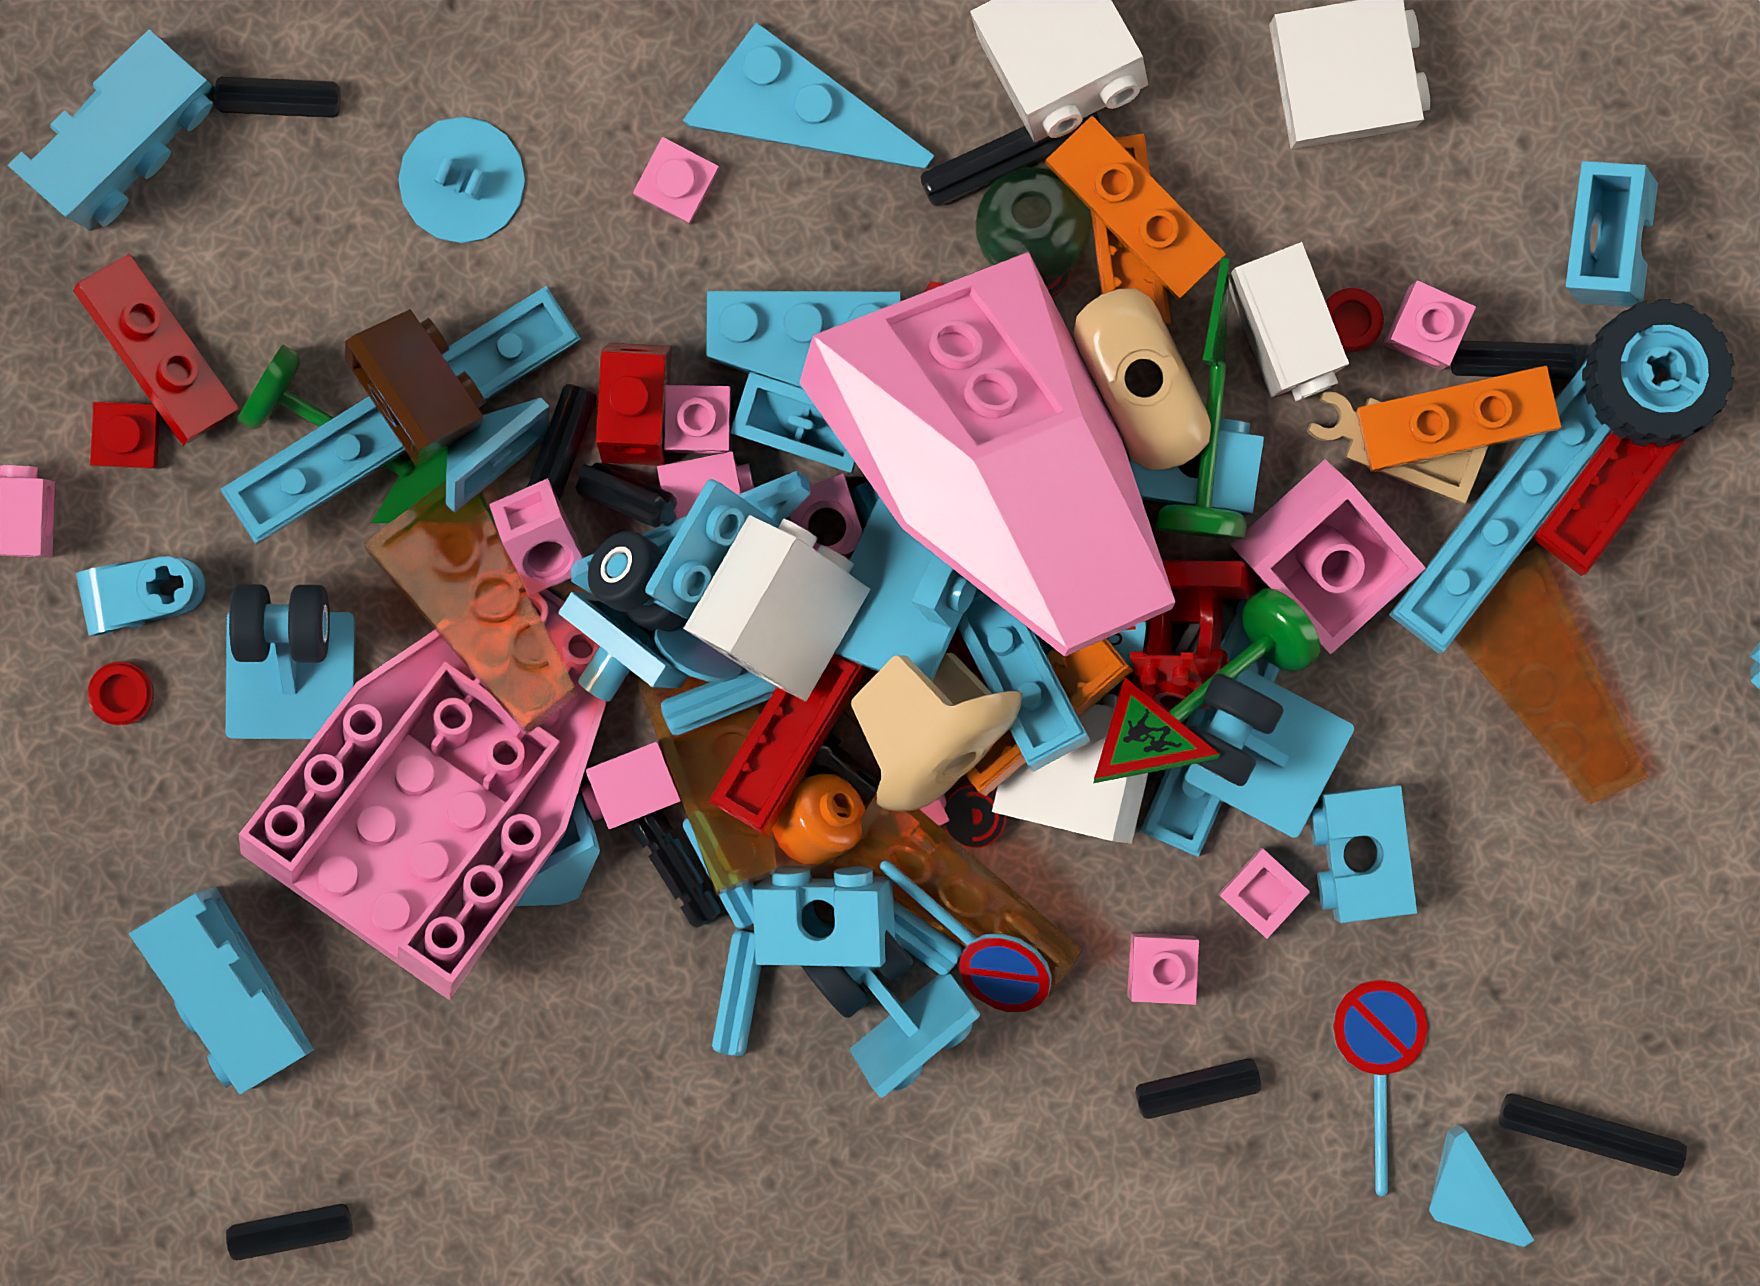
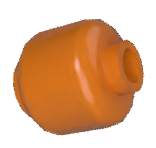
[772,773,866,865]

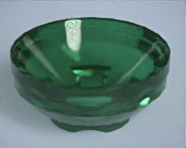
[975,167,1092,281]

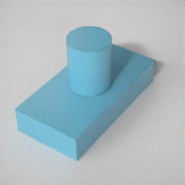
[558,592,689,701]

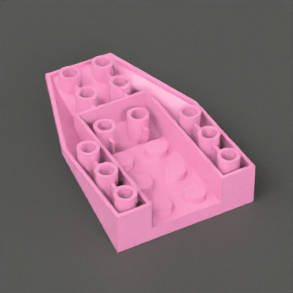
[799,252,1175,656]
[239,574,607,1001]

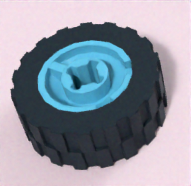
[1582,299,1734,447]

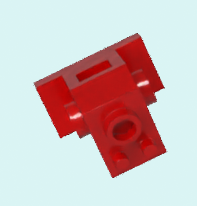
[1130,560,1257,712]

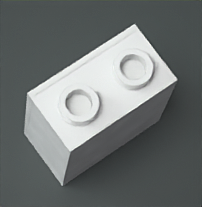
[970,0,1148,143]
[1269,0,1430,149]
[1229,242,1349,401]
[683,515,871,702]
[992,693,1148,844]

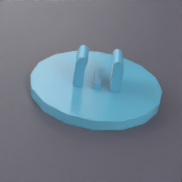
[398,116,525,244]

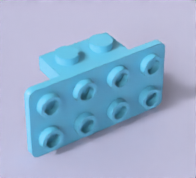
[834,496,977,681]

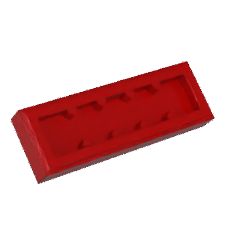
[73,253,239,446]
[1532,430,1686,576]
[708,654,866,836]

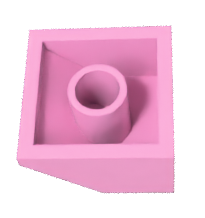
[1231,459,1426,655]

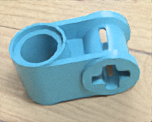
[75,556,206,636]

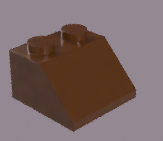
[345,309,486,467]

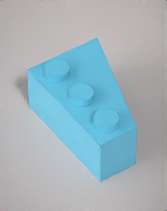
[7,29,215,230]
[707,291,900,389]
[128,887,314,1095]

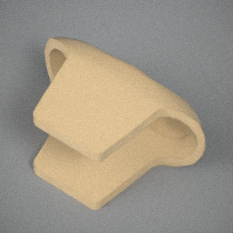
[1073,288,1211,470]
[851,652,1022,812]

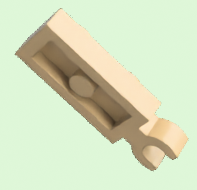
[1307,392,1488,505]

